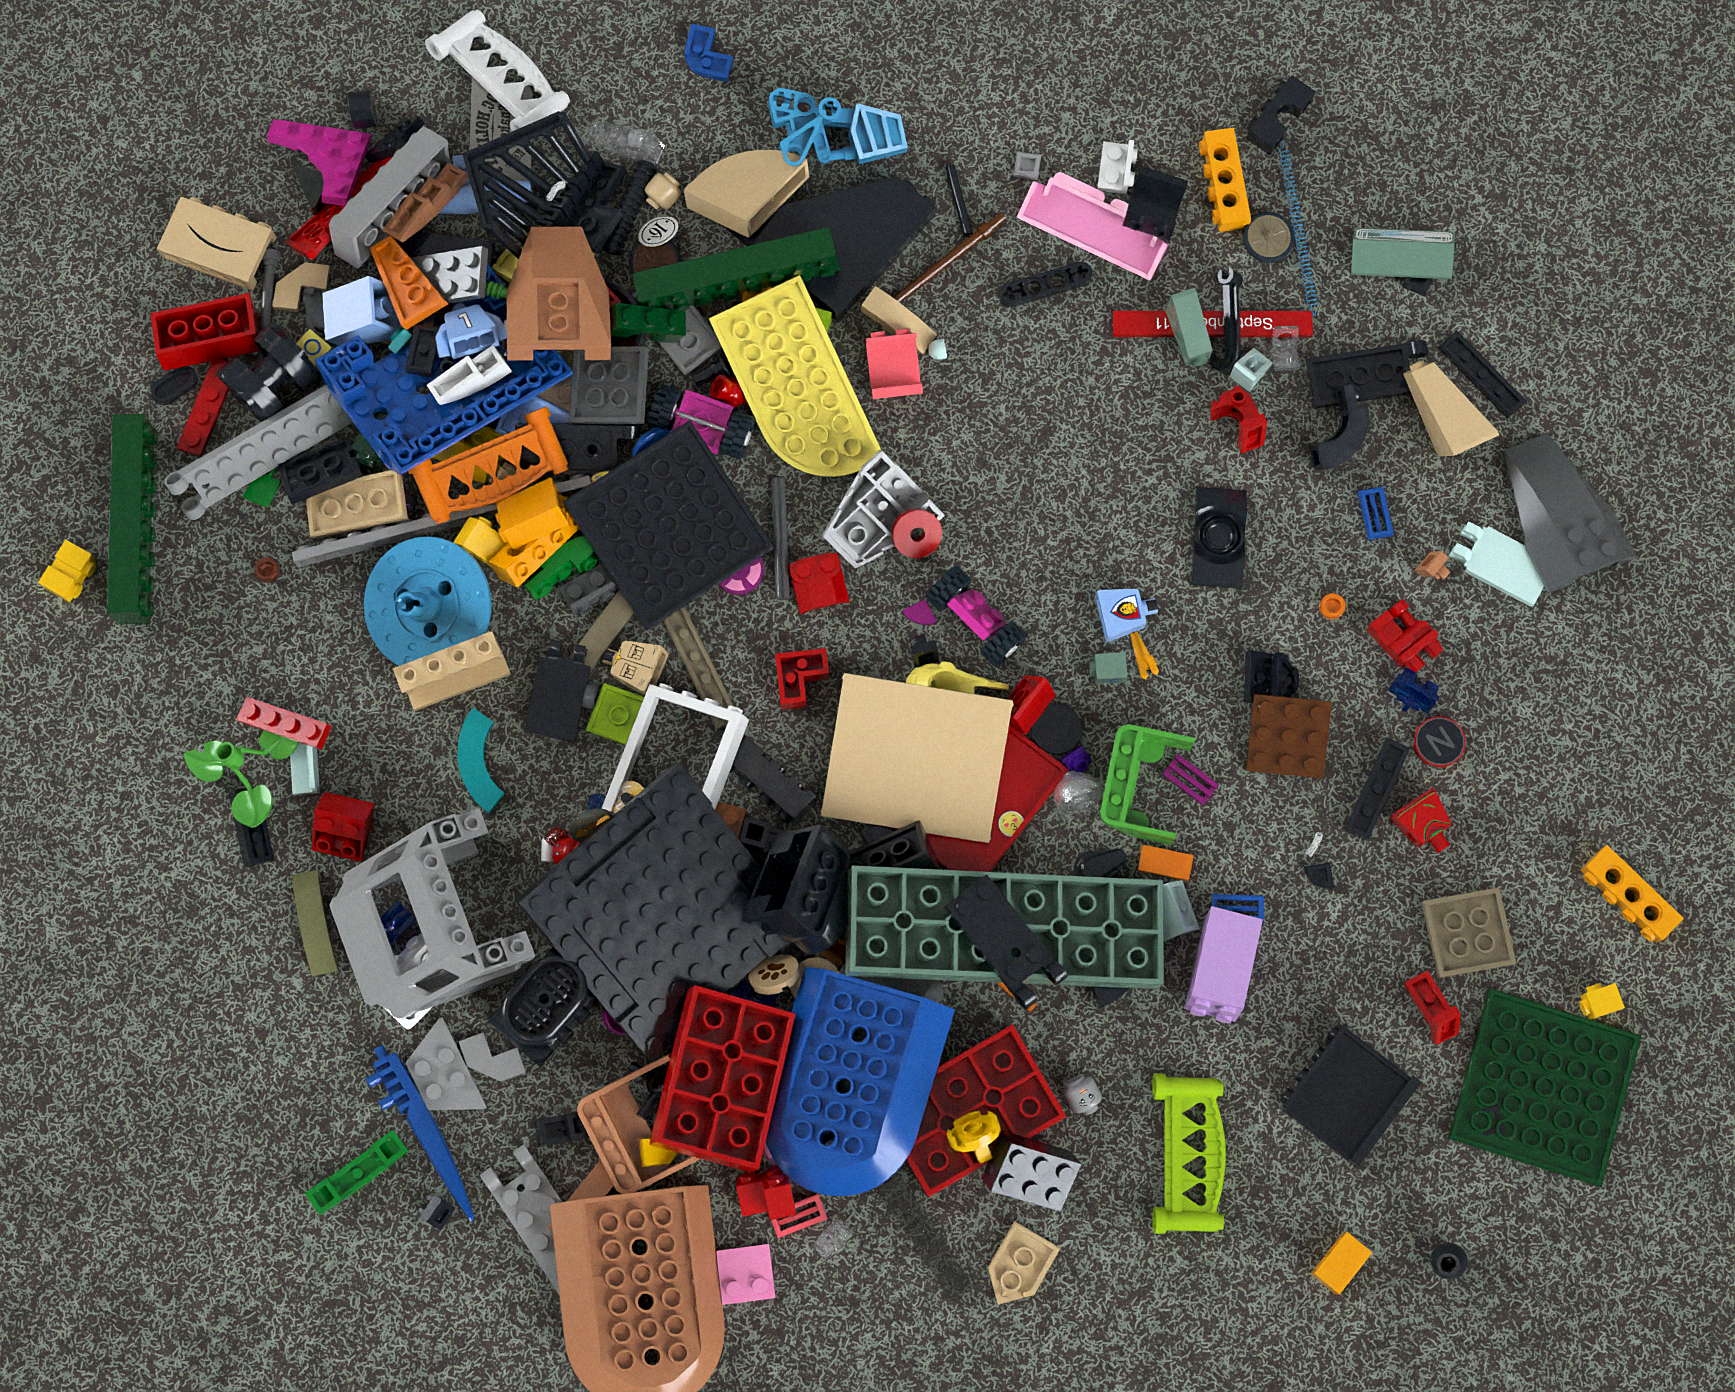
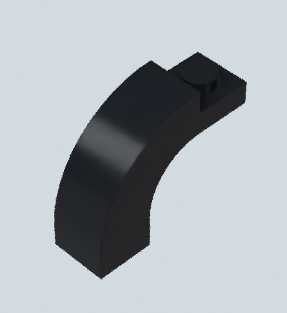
[1309,383,1369,470]

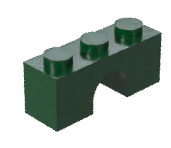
[609,303,686,343]

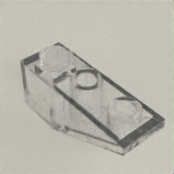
[583,121,665,166]

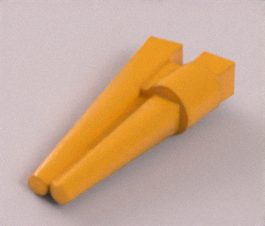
[1130,631,1159,680]

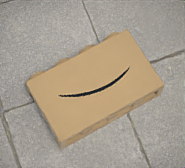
[157,197,277,291]

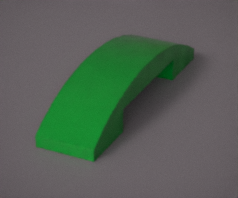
[304,1130,409,1216]

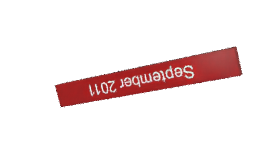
[1112,311,1313,337]

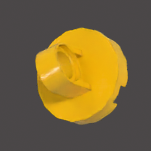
[947,1111,1001,1164]

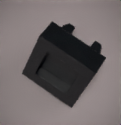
[910,634,939,668]
[418,1195,455,1230]

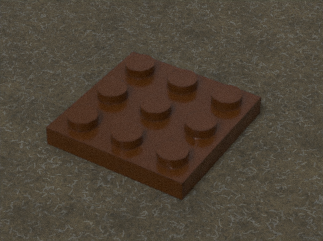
[1246,694,1332,778]

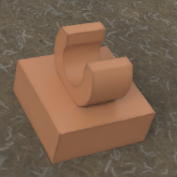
[1415,551,1450,580]

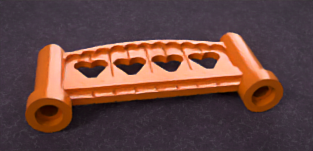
[408,406,568,524]

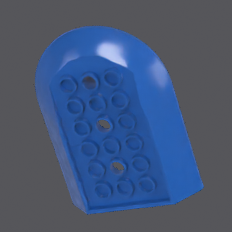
[766,967,955,1196]

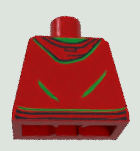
[1389,787,1452,853]

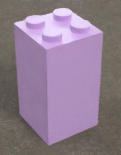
[1184,906,1263,1023]

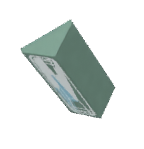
[1351,228,1455,279]

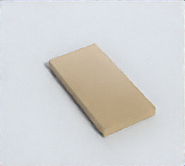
[306,470,408,539]

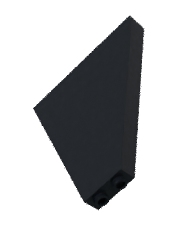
[726,177,936,322]

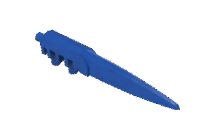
[365,1045,474,1222]

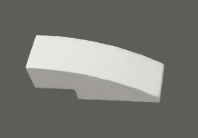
[427,345,512,405]

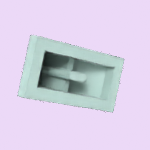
[1230,348,1273,392]

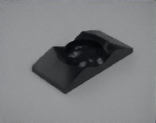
[1191,487,1247,589]

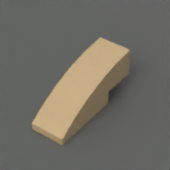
[861,286,937,355]

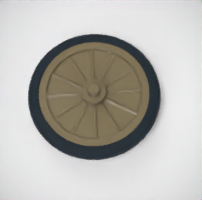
[1243,212,1295,263]

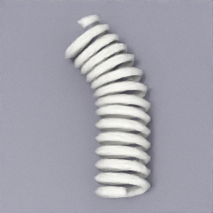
[546,181,565,201]
[1305,832,1323,857]

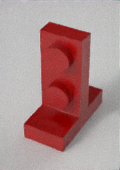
[1404,971,1461,1045]

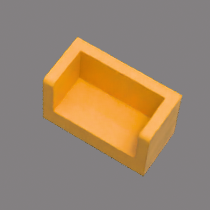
[1311,1232,1372,1295]

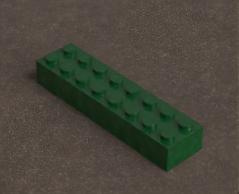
[632,227,840,311]
[107,414,158,625]

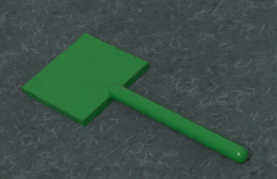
[242,467,281,508]

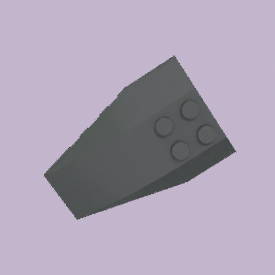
[1502,433,1637,594]

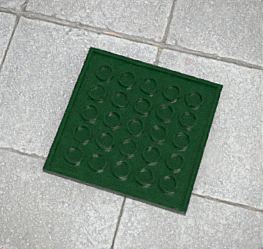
[1447,988,1641,1187]

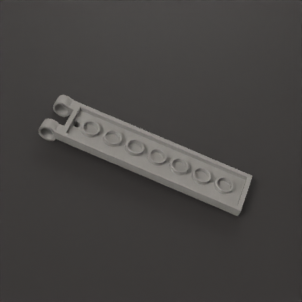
[164,384,353,520]
[480,1144,563,1294]

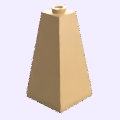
[1403,360,1499,457]

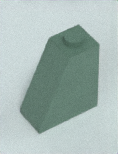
[1166,288,1213,366]

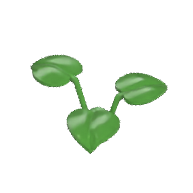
[183,731,298,828]

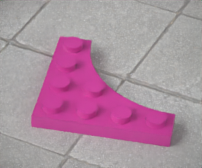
[267,119,371,206]

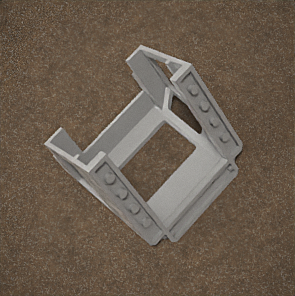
[329,808,535,1019]

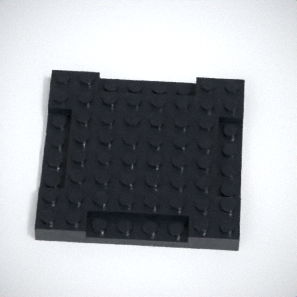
[515,763,788,1063]

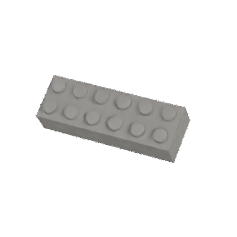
[329,126,450,269]

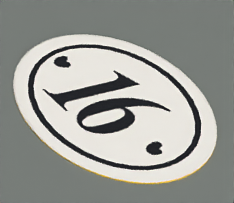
[638,217,678,247]

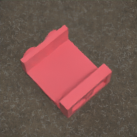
[865,328,923,399]

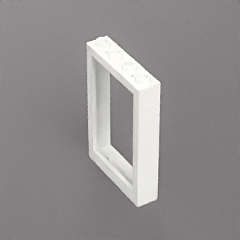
[595,683,749,825]

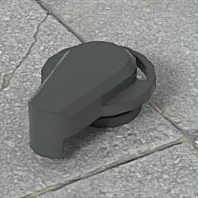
[303,286,325,337]

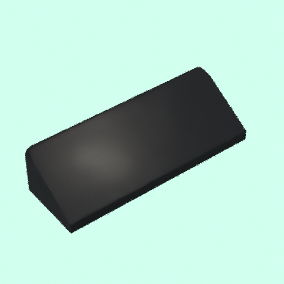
[228,787,274,868]

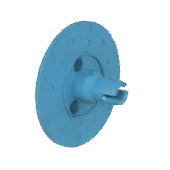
[364,537,491,666]

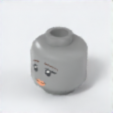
[1063,1074,1102,1116]

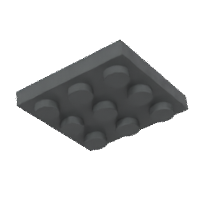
[569,346,649,424]

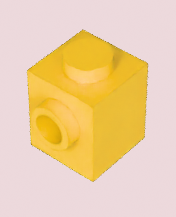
[1579,983,1625,1020]

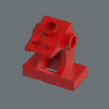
[1210,385,1267,454]

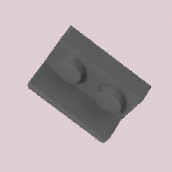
[558,563,618,615]

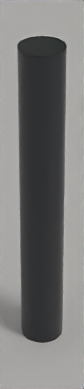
[945,164,973,236]

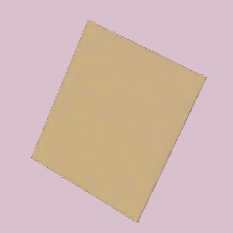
[820,673,1013,843]

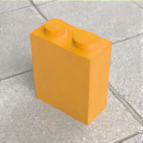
[495,477,569,550]

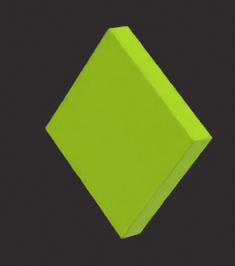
[586,683,644,745]

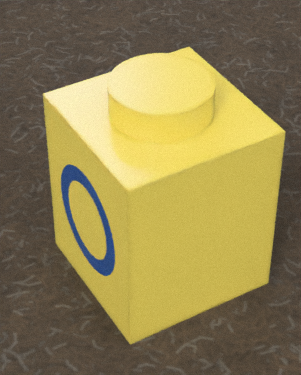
[296,329,333,372]

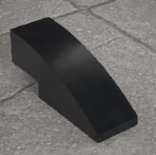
[534,1112,590,1148]

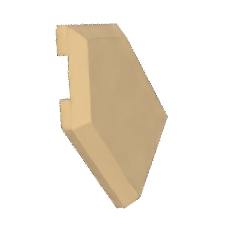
[988,1221,1060,1305]

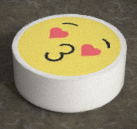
[999,811,1024,837]

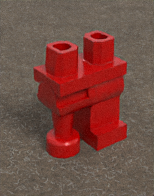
[1367,599,1444,674]

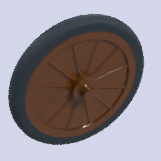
[628,236,681,276]

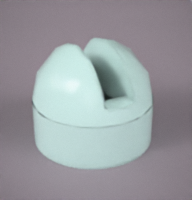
[928,338,947,360]

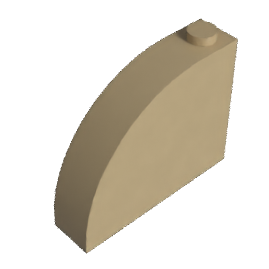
[684,150,810,238]

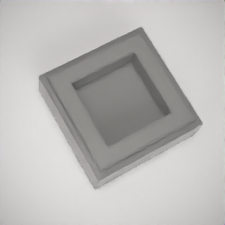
[1013,152,1041,180]

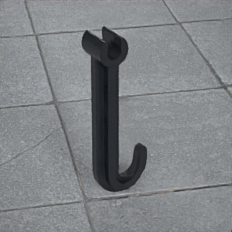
[1208,268,1243,372]

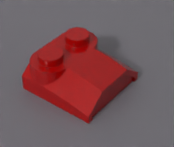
[788,553,850,615]

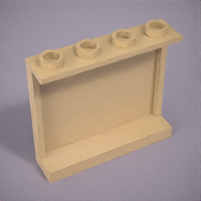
[393,631,511,711]

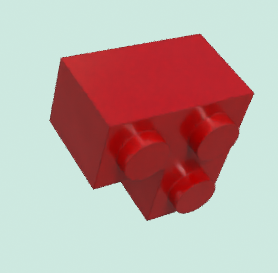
[775,648,829,710]
[735,1166,796,1220]

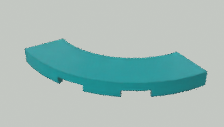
[457,708,505,814]

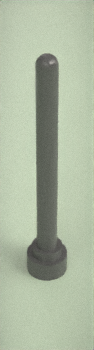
[257,249,281,364]

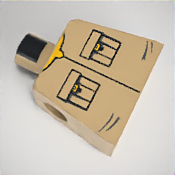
[603,641,669,696]

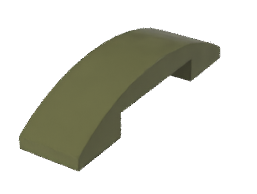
[292,870,338,977]

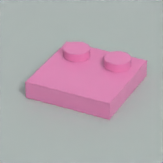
[716,1244,776,1305]

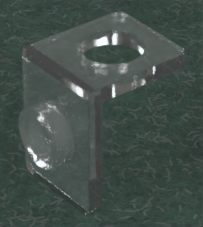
[1271,326,1300,371]

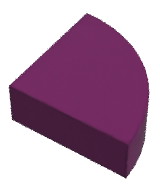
[902,599,937,626]

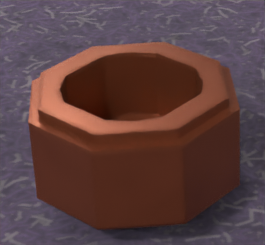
[254,557,280,583]

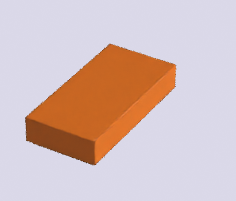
[1137,845,1194,882]

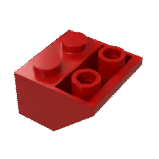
[311,792,375,862]

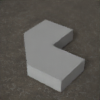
[459,1032,526,1082]

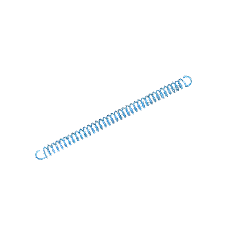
[1278,140,1318,315]

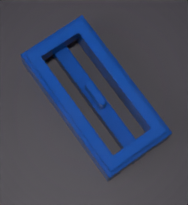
[1358,487,1394,541]
[1211,894,1264,922]

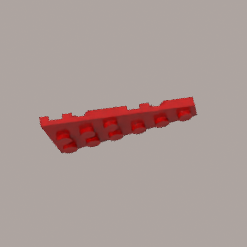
[284,157,393,260]

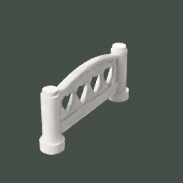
[425,10,570,131]

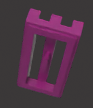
[1162,754,1219,806]

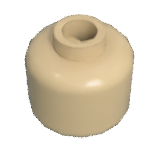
[644,172,681,210]

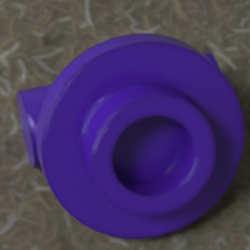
[1060,745,1091,774]

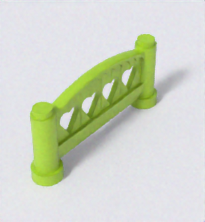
[1152,1073,1226,1234]

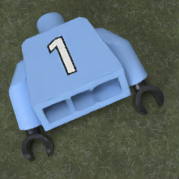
[436,303,507,374]

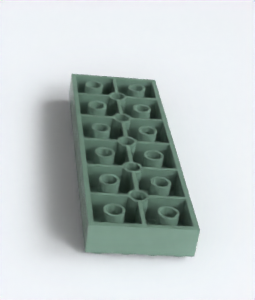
[845,866,1164,989]

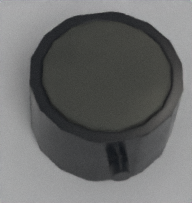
[348,90,376,129]

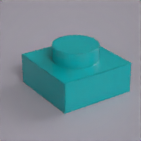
[388,328,414,354]

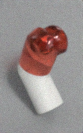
[541,827,568,862]

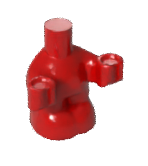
[710,375,749,408]

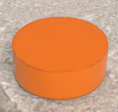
[1319,593,1346,620]

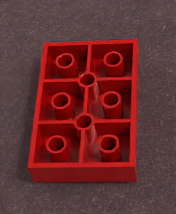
[649,985,795,1172]
[906,1024,1066,1199]

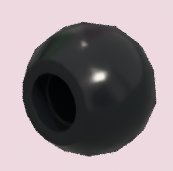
[1430,1242,1468,1280]

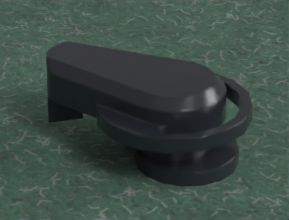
[1073,849,1126,878]

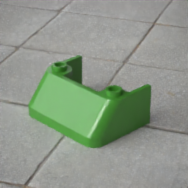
[1100,724,1195,845]

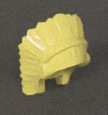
[906,662,1009,694]

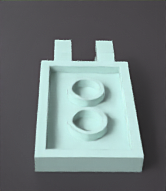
[1449,522,1544,607]

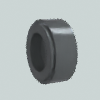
[583,683,598,710]

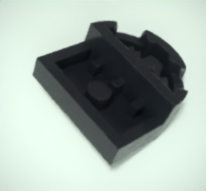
[1244,650,1299,703]

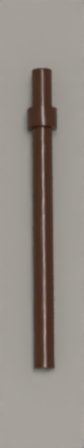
[892,212,1007,303]

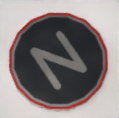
[1414,716,1465,768]

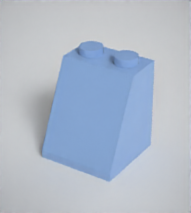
[323,276,405,346]

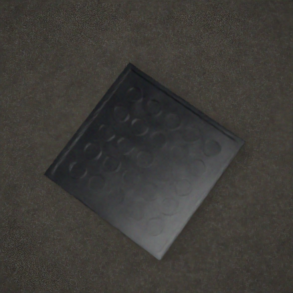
[562,420,774,631]

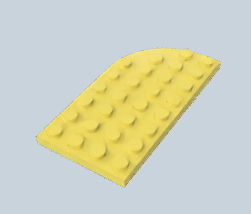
[709,275,881,477]

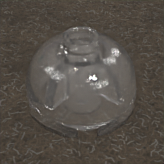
[1054,771,1104,819]

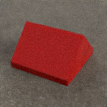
[1007,675,1056,735]

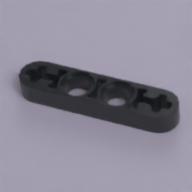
[999,262,1092,307]

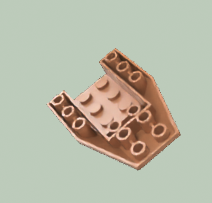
[507,227,611,360]

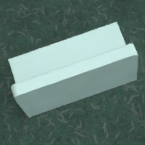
[290,743,320,796]
[1163,880,1200,941]

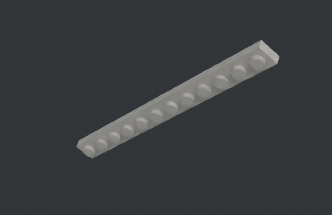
[292,474,591,567]

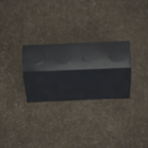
[848,820,939,870]

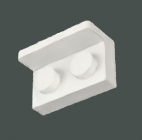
[1097,140,1138,194]

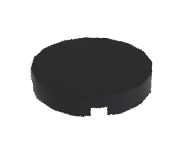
[1031,703,1082,755]

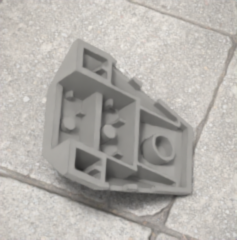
[822,449,945,568]

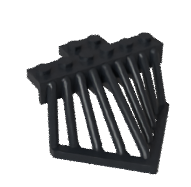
[463,111,627,260]

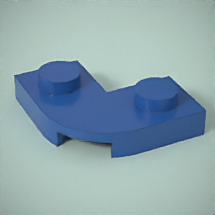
[685,24,734,83]

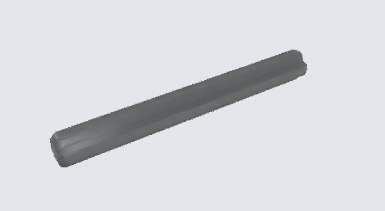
[771,477,789,600]

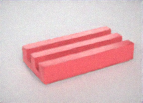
[771,1194,827,1238]

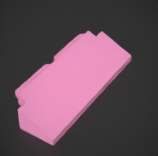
[1017,172,1169,281]

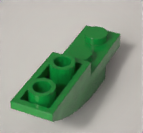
[525,535,599,601]

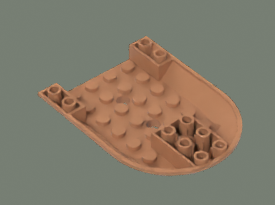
[550,1185,725,1392]

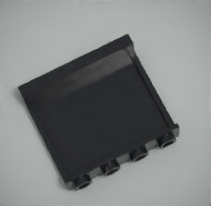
[1279,1024,1421,1167]

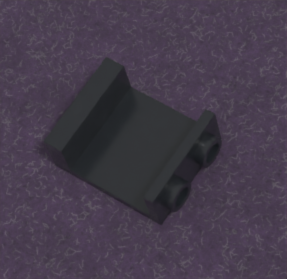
[1122,166,1188,241]

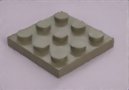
[1421,887,1516,979]

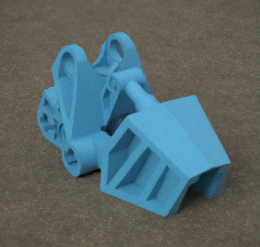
[768,88,908,166]

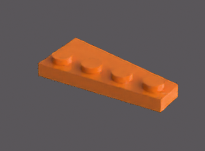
[370,236,448,330]

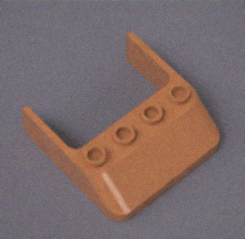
[577,1053,700,1194]

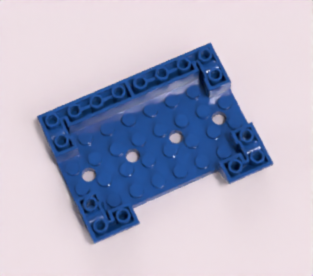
[315,264,573,475]

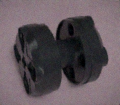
[215,322,322,422]

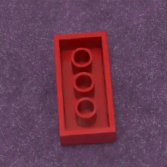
[150,293,260,371]

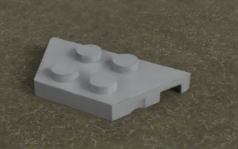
[406,1017,487,1111]

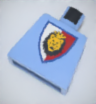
[1095,589,1158,642]

